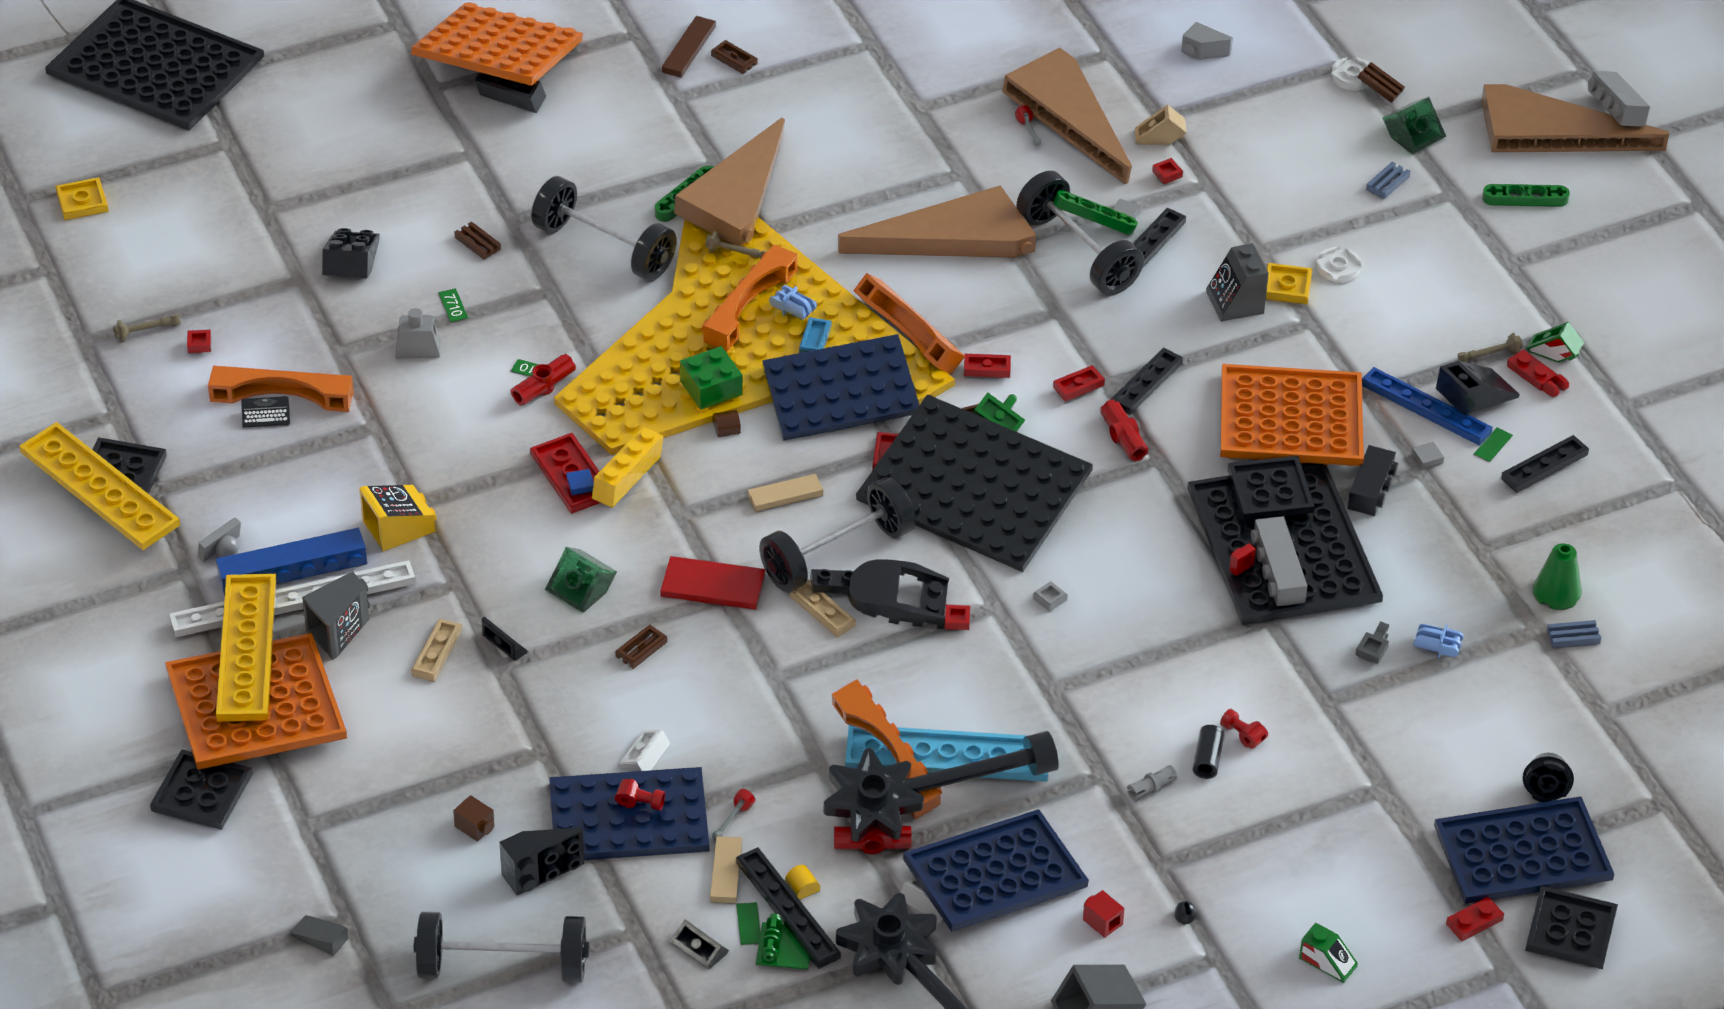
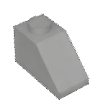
[1181,22,1233,60]

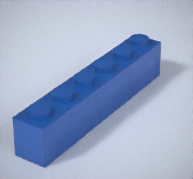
[216,527,367,596]

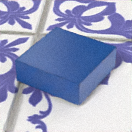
[566,469,594,495]

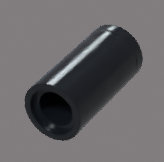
[1192,725,1225,779]

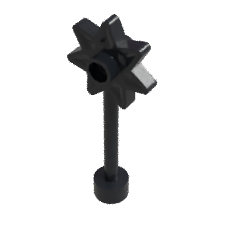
[823,731,1059,842]
[836,893,968,1009]

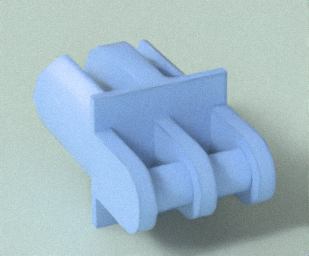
[769,285,817,320]
[1413,624,1464,658]

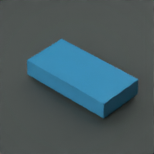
[799,317,832,353]

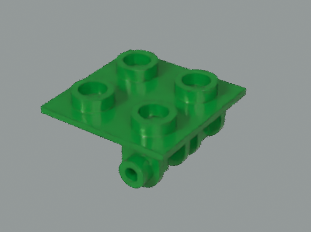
[756,913,810,970]

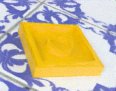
[55,177,109,220]
[1266,263,1313,305]

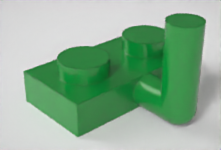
[973,392,1025,432]

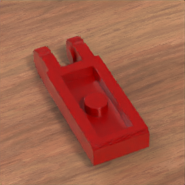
[1507,349,1569,397]

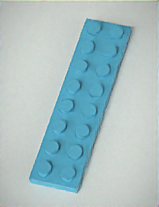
[845,725,1048,782]

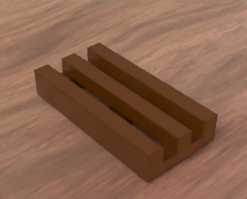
[711,40,758,74]
[1357,62,1405,103]
[454,221,501,259]
[615,624,668,669]

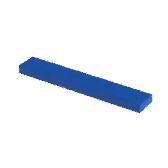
[1362,367,1493,446]

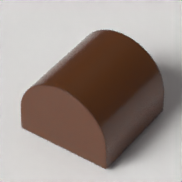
[712,410,741,437]

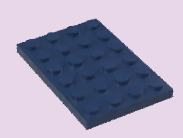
[762,334,919,441]
[549,767,710,860]
[1434,796,1614,904]
[903,809,1089,932]

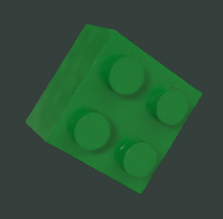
[679,346,743,410]

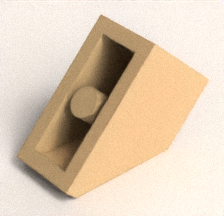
[1135,104,1186,145]

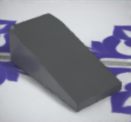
[290,915,349,956]

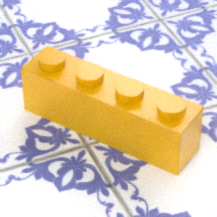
[592,427,663,508]

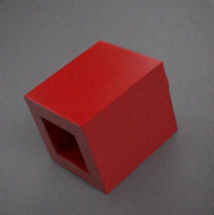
[1083,890,1125,938]

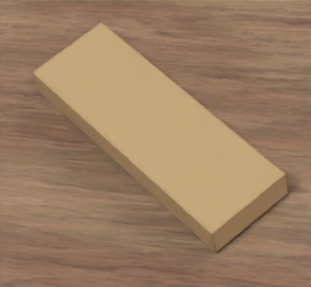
[748,474,823,512]
[790,579,856,638]
[411,618,462,682]
[710,836,742,903]

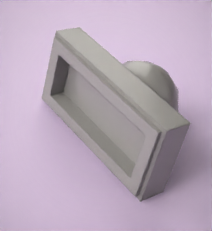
[198,517,241,562]

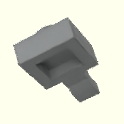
[1356,621,1389,664]

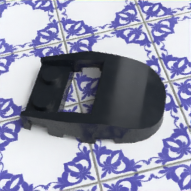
[848,559,949,629]

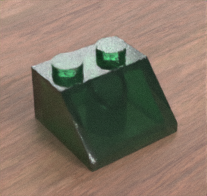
[1382,97,1446,154]
[545,547,617,613]

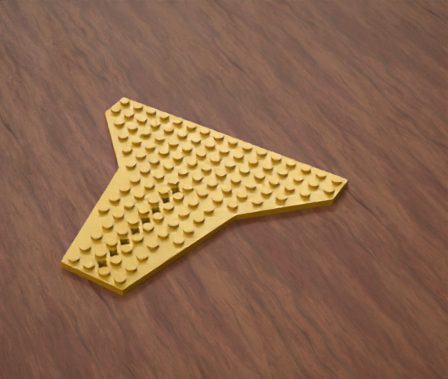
[554,217,955,455]

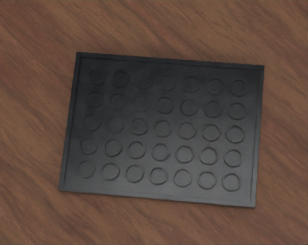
[45,0,264,131]
[856,394,1093,572]
[1187,463,1383,625]

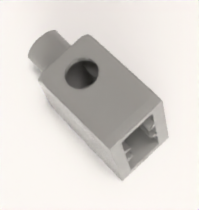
[396,308,440,358]

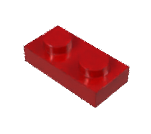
[964,353,1011,378]
[1053,365,1105,402]
[1446,897,1504,941]

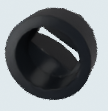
[1175,901,1196,924]

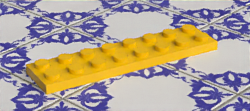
[19,422,180,550]
[216,574,276,722]

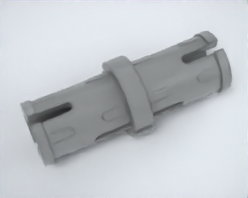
[1127,765,1177,800]

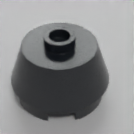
[1522,752,1574,802]

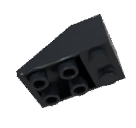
[322,228,380,278]
[1436,361,1520,415]
[499,827,584,895]

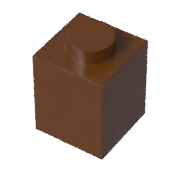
[453,795,495,842]

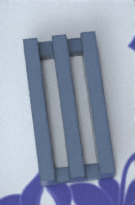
[1366,161,1410,199]
[1547,620,1601,648]

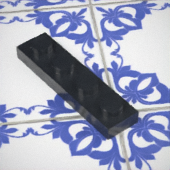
[1133,208,1186,267]
[1111,347,1183,415]
[1501,435,1589,493]

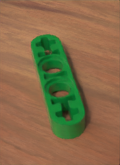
[655,166,714,222]
[1482,184,1570,207]
[1053,190,1138,235]

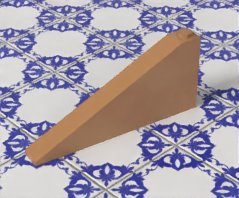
[1002,48,1132,184]
[1481,84,1669,152]
[674,118,785,246]
[838,185,1036,258]

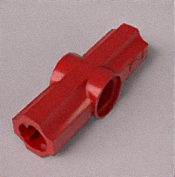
[510,353,576,406]
[1100,399,1148,462]
[834,826,912,855]

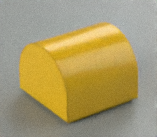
[785,865,820,900]

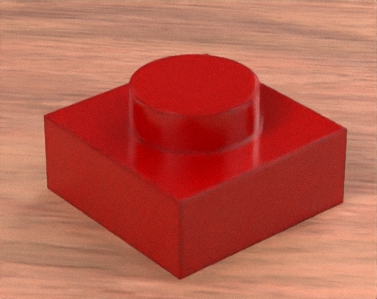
[1152,158,1183,184]
[187,329,211,353]
[1229,543,1256,576]
[945,604,970,630]

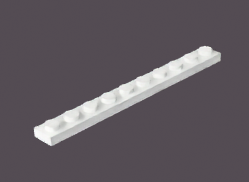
[169,560,416,638]

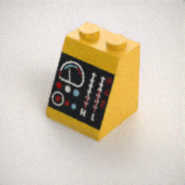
[359,485,437,552]

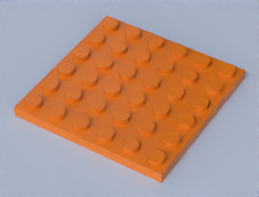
[411,2,583,86]
[1220,364,1364,466]
[165,633,347,770]

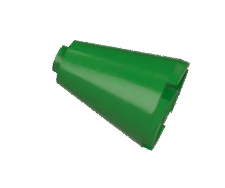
[1533,543,1582,610]

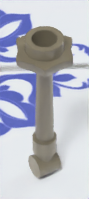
[705,231,768,260]
[113,314,181,342]
[1457,333,1523,363]

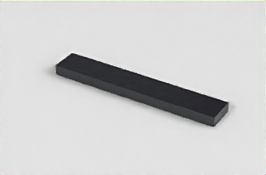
[736,847,841,969]

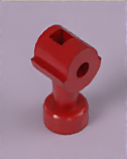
[1220,709,1268,749]
[615,778,666,811]

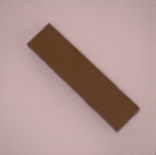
[662,16,716,78]

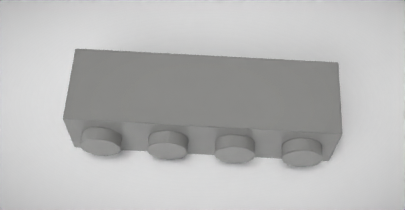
[1588,71,1650,127]
[1251,516,1307,606]

